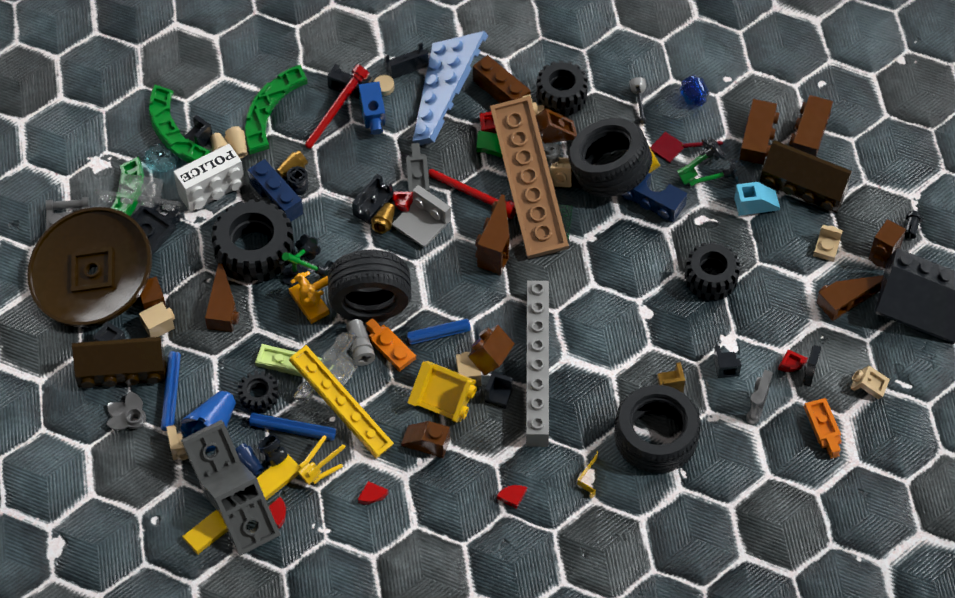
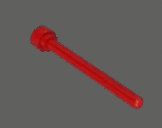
[305,64,370,149]
[428,169,516,219]

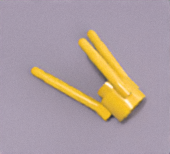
[297,436,345,485]

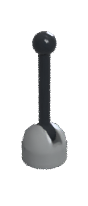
[629,77,647,124]

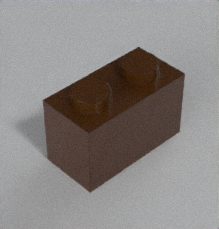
[868,219,906,269]
[468,325,515,376]

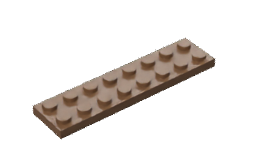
[490,96,569,259]

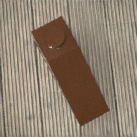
[205,263,239,332]
[817,275,883,321]

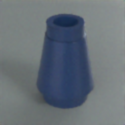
[235,443,264,476]

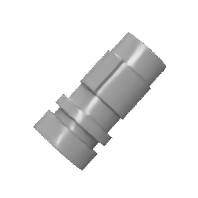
[346,319,375,366]

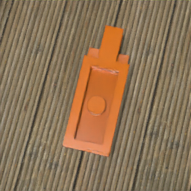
[366,318,416,372]
[804,398,842,459]

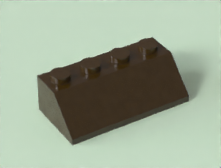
[760,140,852,213]
[72,337,166,389]

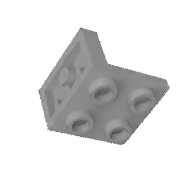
[393,185,451,248]

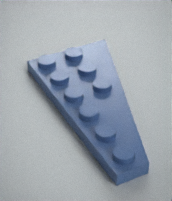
[413,31,488,145]

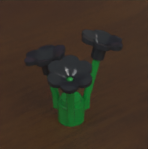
[677,137,739,187]

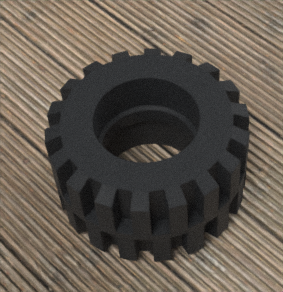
[536,60,588,116]
[685,242,740,301]

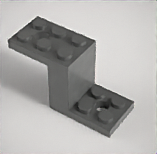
[181,420,281,556]

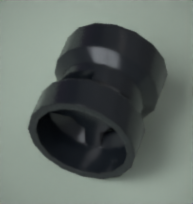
[287,166,309,195]
[257,435,288,466]

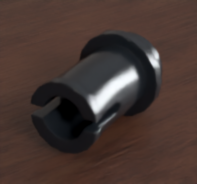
[904,211,922,239]

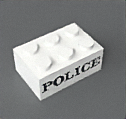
[174,144,245,212]

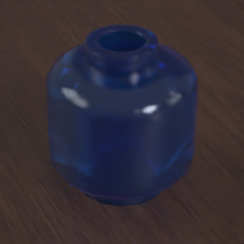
[679,75,710,107]

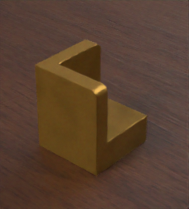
[657,362,685,392]

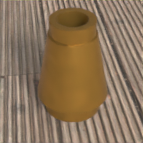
[276,150,308,179]
[371,203,395,234]

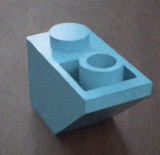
[734,182,780,216]

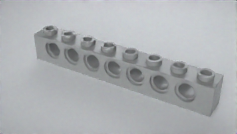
[526,281,549,447]

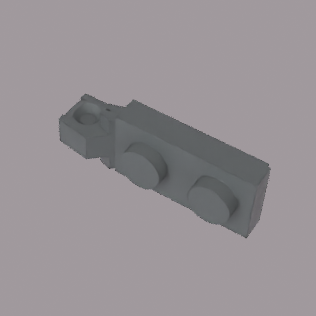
[406,143,430,192]

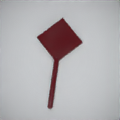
[650,132,723,163]

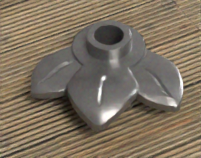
[106,391,146,430]

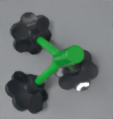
[282,234,334,287]

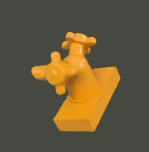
[289,271,330,324]

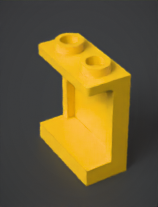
[407,361,477,422]

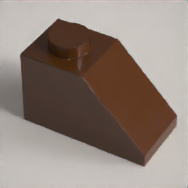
[536,108,577,144]
[401,421,450,458]

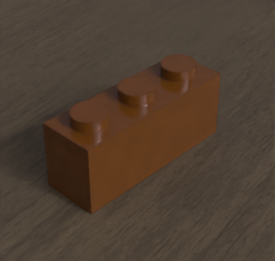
[473,55,531,103]
[789,95,833,156]
[739,99,780,165]

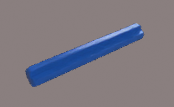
[161,351,181,431]
[249,413,336,441]

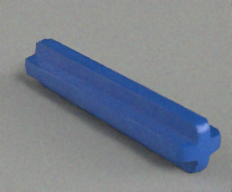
[407,319,471,344]

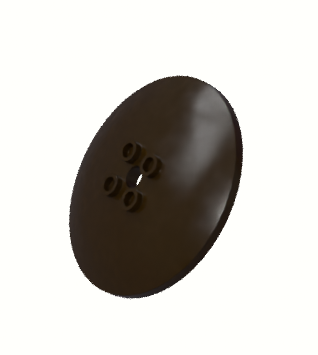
[27,207,152,327]

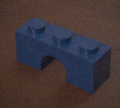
[248,159,303,222]
[621,173,688,222]

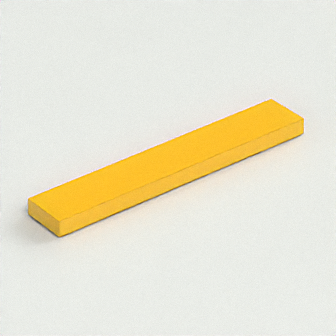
[289,345,394,459]
[183,455,301,555]

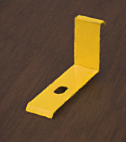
[577,451,598,498]

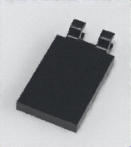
[131,196,182,255]

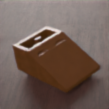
[475,194,509,275]

